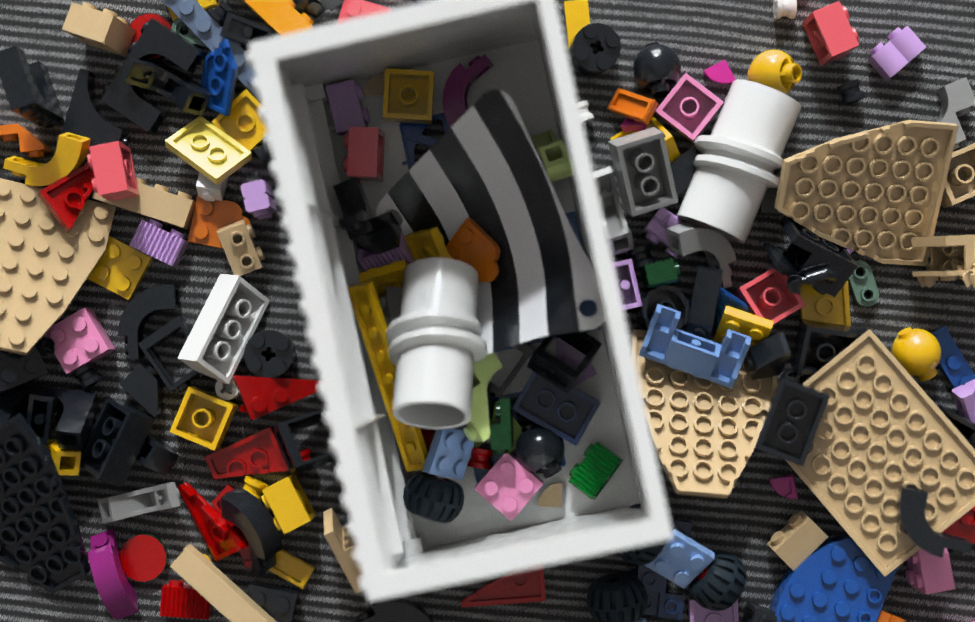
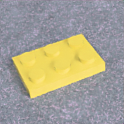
[165,116,252,185]

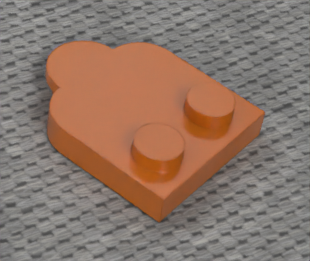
[188,195,252,249]
[446,218,500,283]

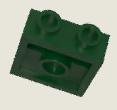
[486,397,514,454]

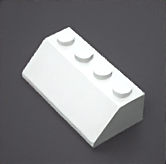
[178,274,270,384]

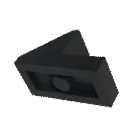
[219,12,274,49]

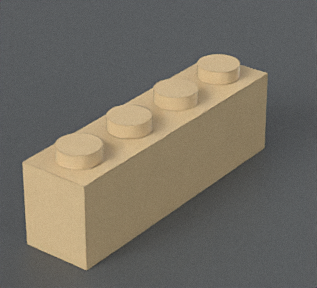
[92,177,196,230]

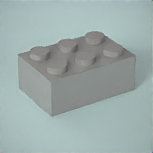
[608,127,678,217]

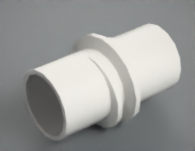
[677,79,801,243]
[386,258,487,429]

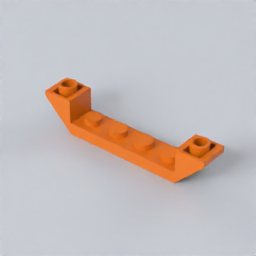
[0,124,51,159]

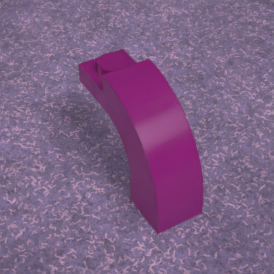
[442,54,494,127]
[88,529,139,620]

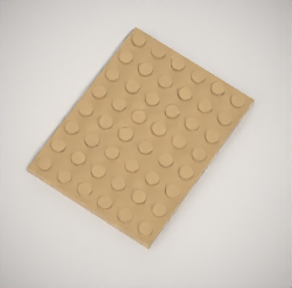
[763,329,975,577]

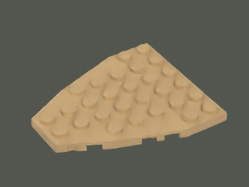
[774,120,959,266]
[0,178,116,355]
[631,329,777,499]

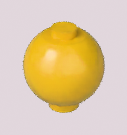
[747,50,802,94]
[891,327,941,381]

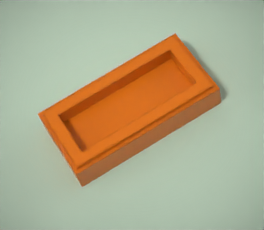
[607,88,659,125]

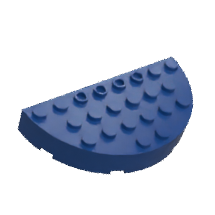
[770,534,899,622]

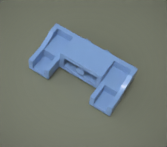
[639,304,751,389]

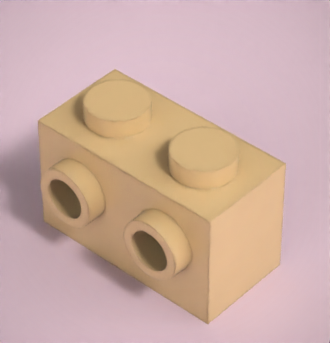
[217,219,265,276]
[767,510,828,571]

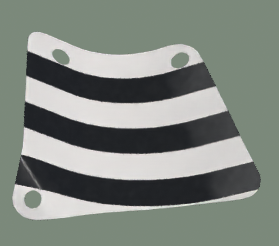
[376,89,605,355]

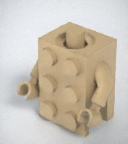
[911,235,975,288]
[323,508,363,594]

